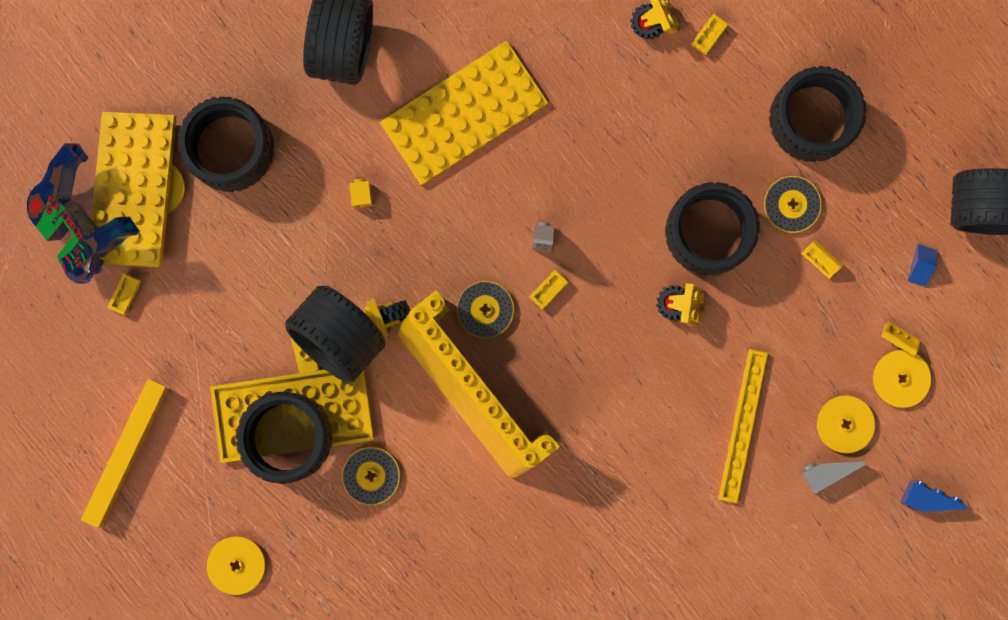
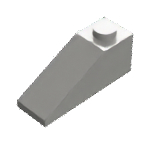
[532,222,554,251]
[801,461,866,494]

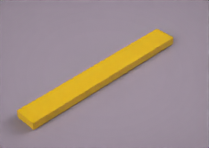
[718,349,768,504]

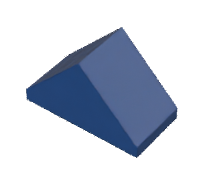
[907,244,937,286]

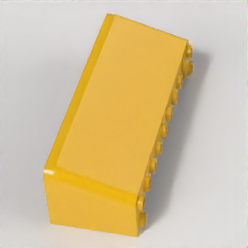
[397,290,560,478]

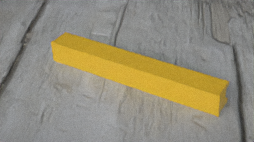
[81,379,169,528]

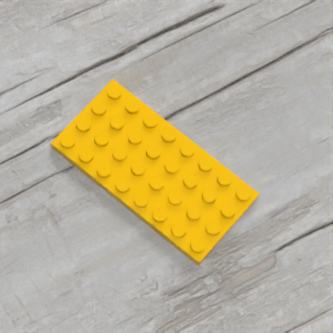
[380,40,548,186]
[88,112,177,268]
[210,370,374,463]

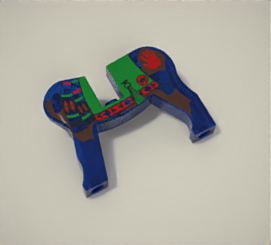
[27,143,140,284]

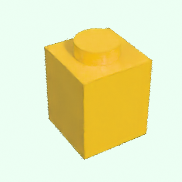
[350,179,373,208]

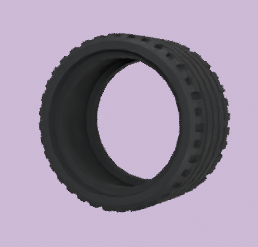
[303,0,373,85]
[769,66,867,162]
[178,96,274,192]
[950,168,1008,235]
[665,182,760,276]
[285,286,385,382]
[236,392,332,484]

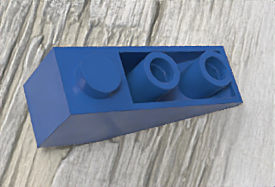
[900,480,968,512]

